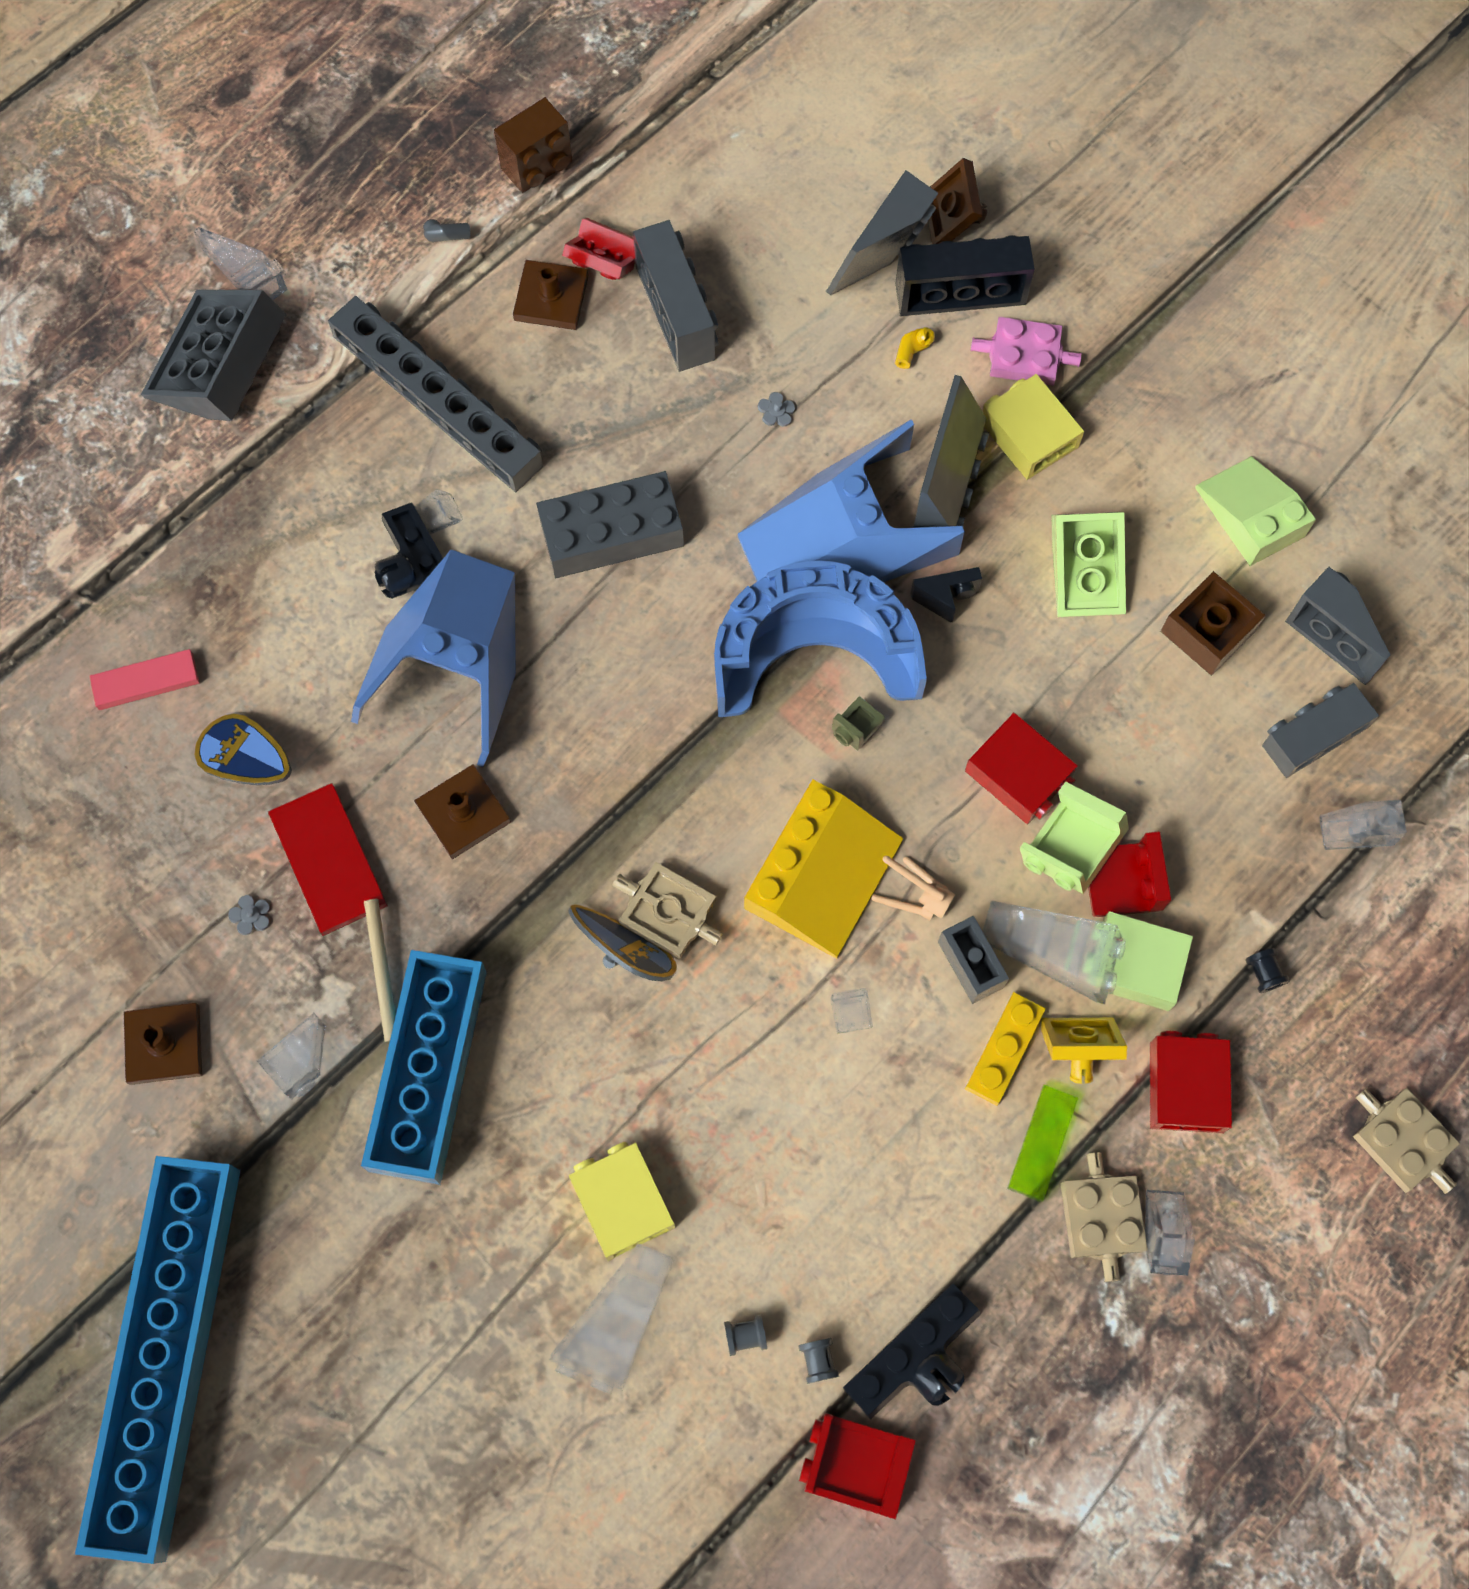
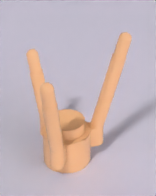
[871,856,955,920]

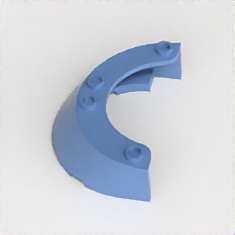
[714,561,927,717]

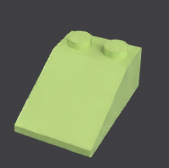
[1195,456,1316,566]
[1051,512,1126,617]

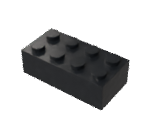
[895,235,1035,316]

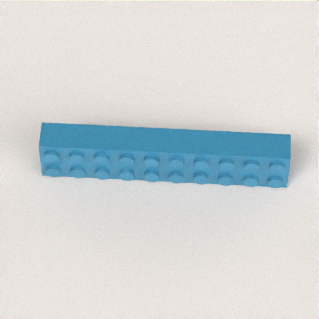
[75,1156,241,1564]

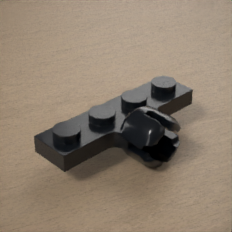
[374,502,443,599]
[843,1284,981,1420]

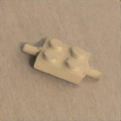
[612,862,723,959]
[1353,1088,1460,1194]
[1061,1152,1148,1282]

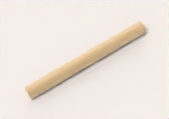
[364,899,396,1042]

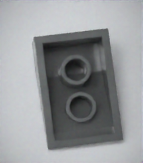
[1285,567,1390,685]

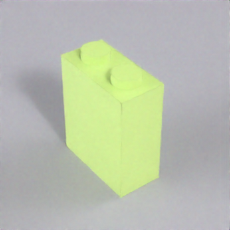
[1083,911,1193,1011]

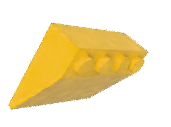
[744,779,903,959]

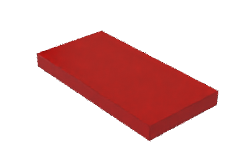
[268,783,388,936]

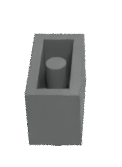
[938,915,1009,1004]

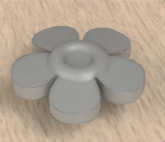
[758,392,795,427]
[228,895,270,935]

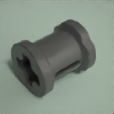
[724,1315,767,1356]
[798,1338,839,1384]

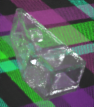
[194,227,288,300]

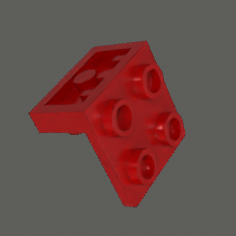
[1088,832,1171,917]

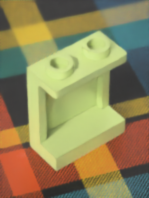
[1020,782,1129,894]

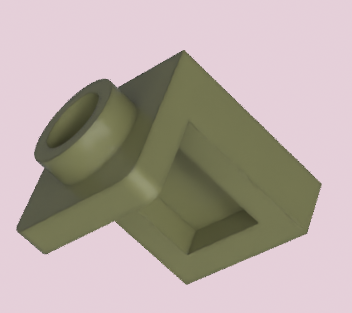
[832,696,885,751]

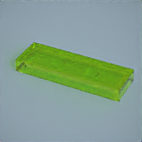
[1007,1085,1078,1202]

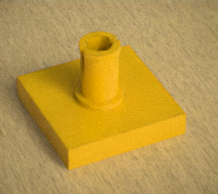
[1041,1017,1127,1084]

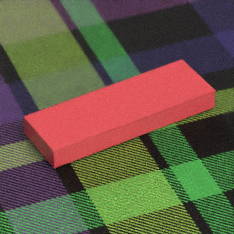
[90,649,200,710]

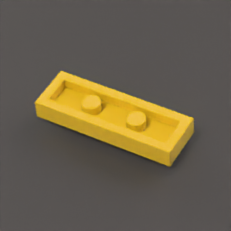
[965,992,1046,1106]

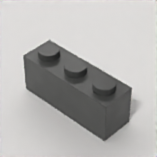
[1262,683,1379,778]

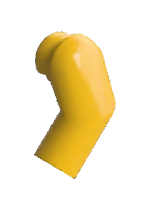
[895,327,935,369]

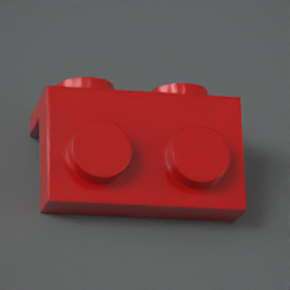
[562,218,635,280]

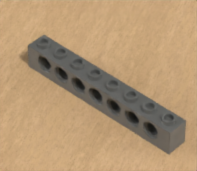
[328,296,543,493]

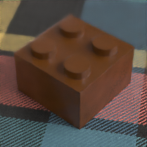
[494,97,572,194]
[1160,571,1266,676]

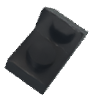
[910,567,982,622]

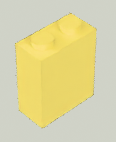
[983,374,1084,480]
[568,1142,675,1261]

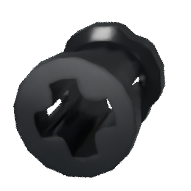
[1245,948,1290,993]

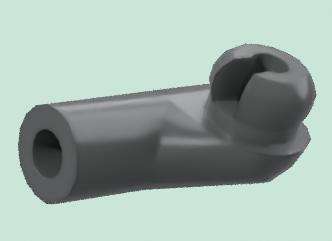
[423,219,470,243]

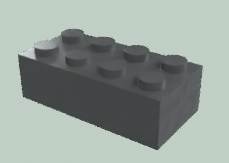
[633,220,719,372]
[536,471,684,579]

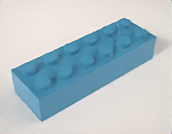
[361,950,487,1185]

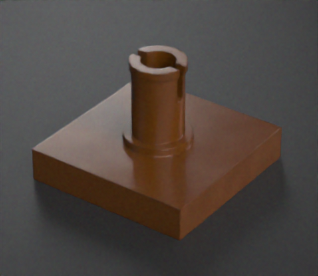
[928,158,988,244]
[513,260,589,330]
[414,764,511,859]
[124,1003,202,1085]

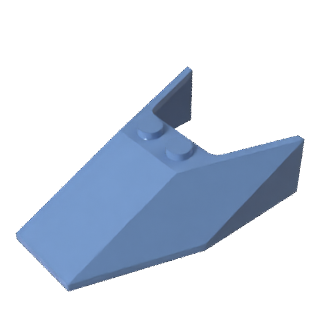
[738,419,965,582]
[351,549,516,767]

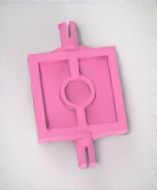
[971,317,1082,386]

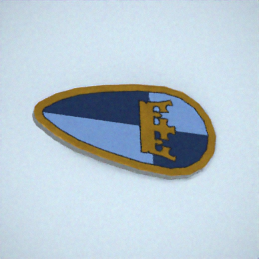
[194,714,292,785]
[569,904,677,982]

